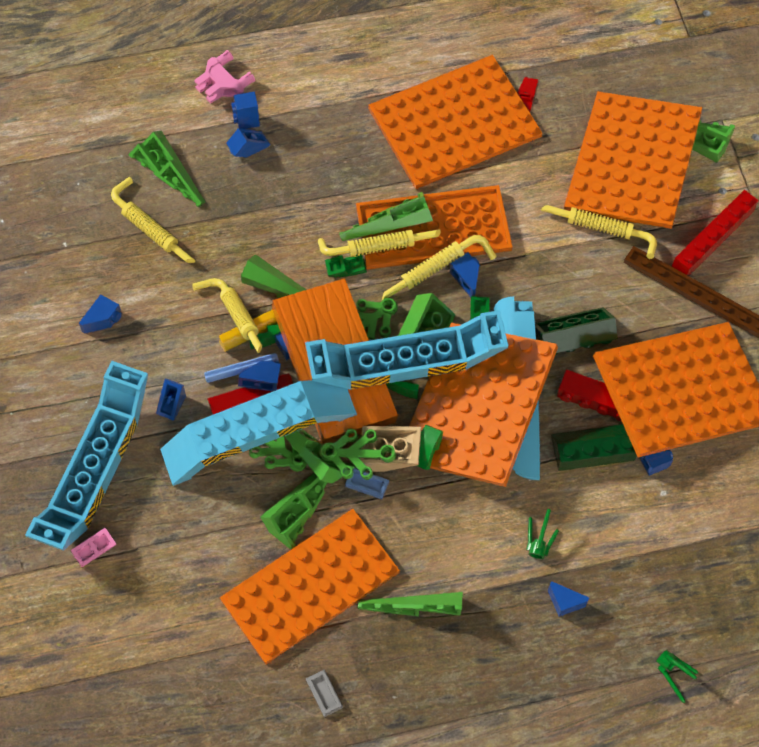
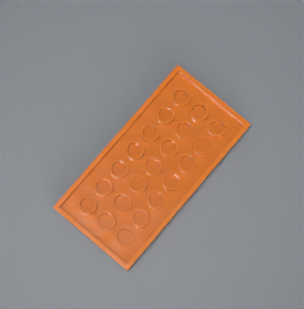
[356,185,513,270]
[220,509,400,665]

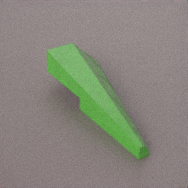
[692,120,735,163]
[128,130,205,207]
[339,192,433,241]
[241,255,306,298]
[285,429,355,483]
[260,473,328,549]
[358,592,463,617]

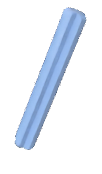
[204,353,279,383]

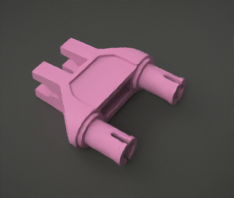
[194,50,255,104]

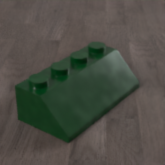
[535,307,618,355]
[551,424,637,471]

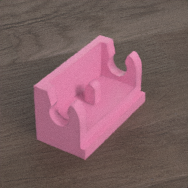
[71,528,117,567]

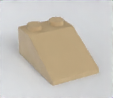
[359,426,421,472]

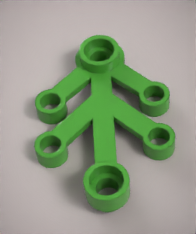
[356,298,398,340]
[320,429,396,480]
[249,436,307,472]

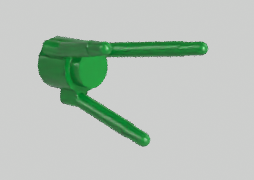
[526,509,559,559]
[656,650,698,703]

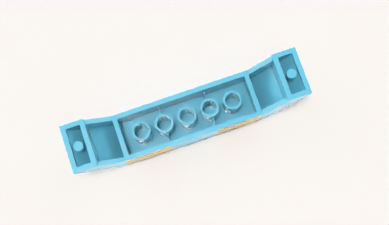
[305,310,508,390]
[25,361,148,551]
[160,380,357,486]

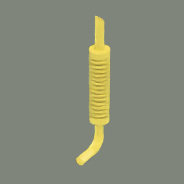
[111,177,196,263]
[541,205,657,259]
[318,229,441,257]
[382,235,497,300]
[192,278,262,353]

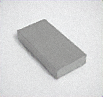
[306,670,343,717]

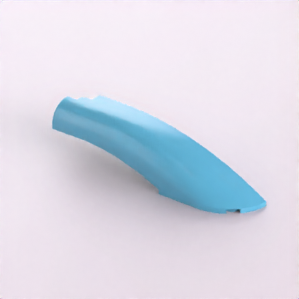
[494,296,540,480]

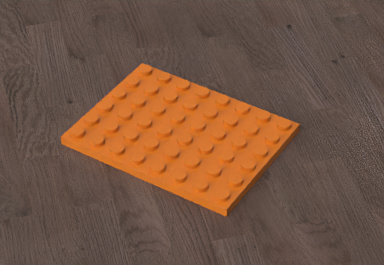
[368,54,542,189]
[564,91,702,229]
[593,322,759,458]
[409,323,558,487]

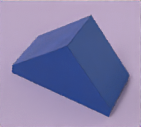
[156,378,186,421]
[548,581,589,617]

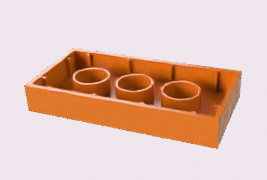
[272,278,398,444]

